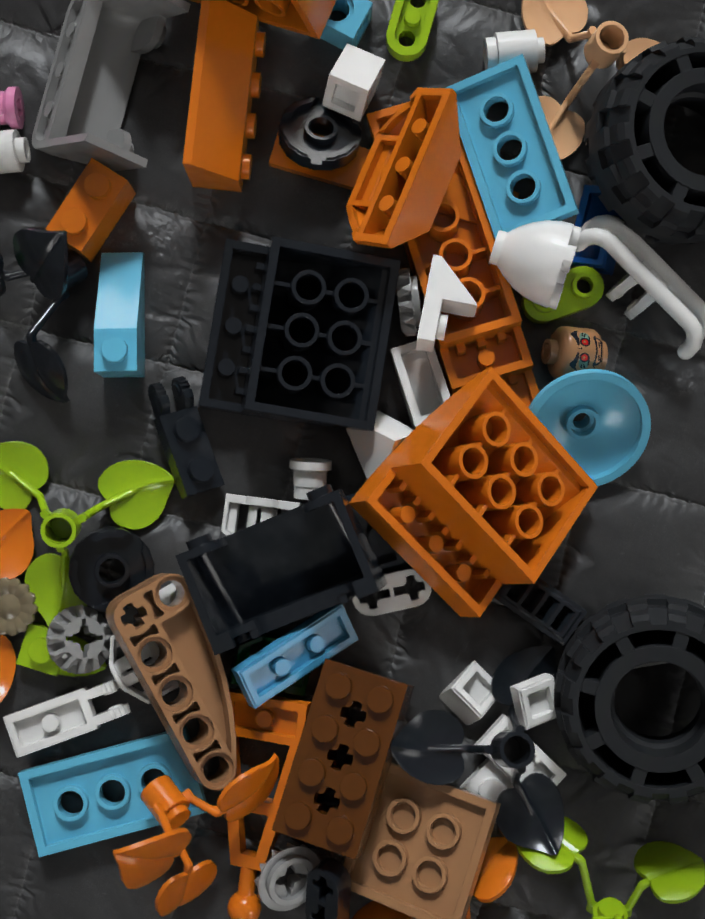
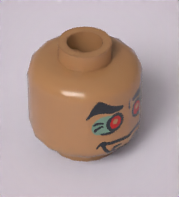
[541,326,608,379]

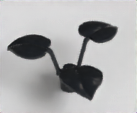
[0,228,88,403]
[390,645,565,855]

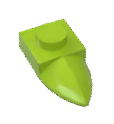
[16,622,107,677]

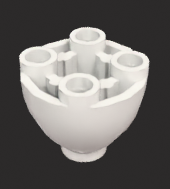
[489,220,582,310]

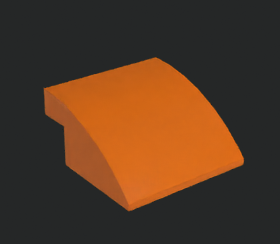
[349,367,598,617]

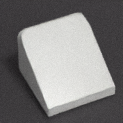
[439,660,496,725]

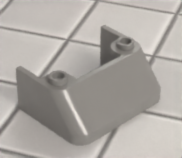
[32,0,191,171]

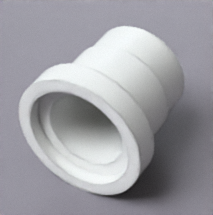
[289,458,332,500]

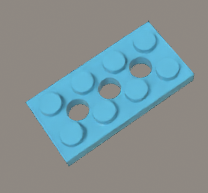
[446,54,579,239]
[18,726,206,857]

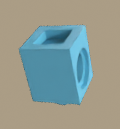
[320,0,373,50]

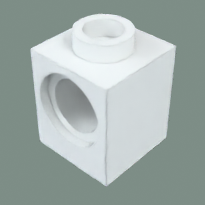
[322,43,386,122]

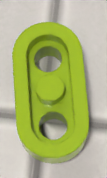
[386,0,439,62]
[521,266,604,324]

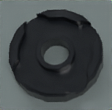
[278,97,362,170]
[68,527,155,612]

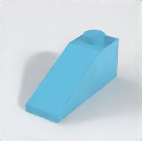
[94,252,145,378]

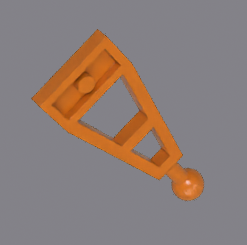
[227,688,312,919]

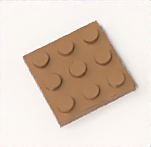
[343,762,501,919]

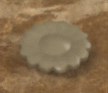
[0,577,38,636]

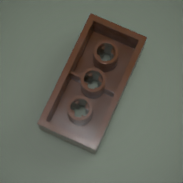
[272,658,414,860]

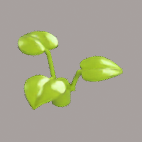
[0,441,175,627]
[516,816,705,919]

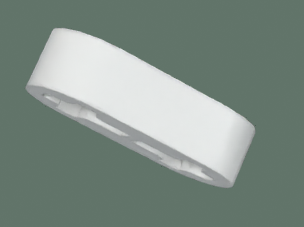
[352,569,431,616]

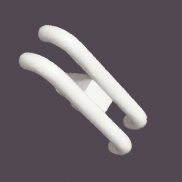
[576,214,705,360]

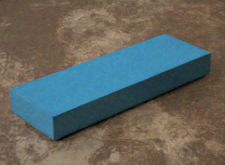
[231,603,359,709]

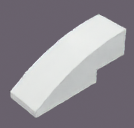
[390,341,451,429]

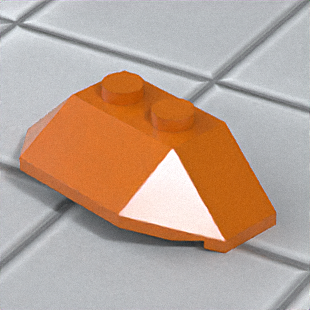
[346,87,461,249]

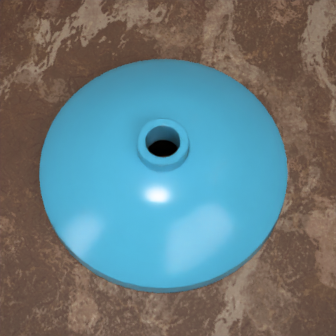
[528,369,651,486]

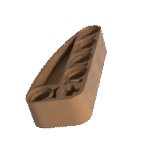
[106,573,237,790]

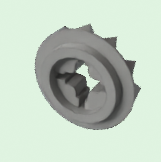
[396,268,421,336]
[46,604,112,674]
[254,842,320,911]

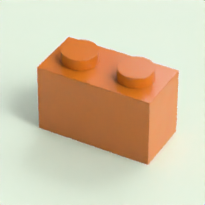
[45,158,136,262]

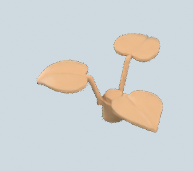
[521,0,660,161]

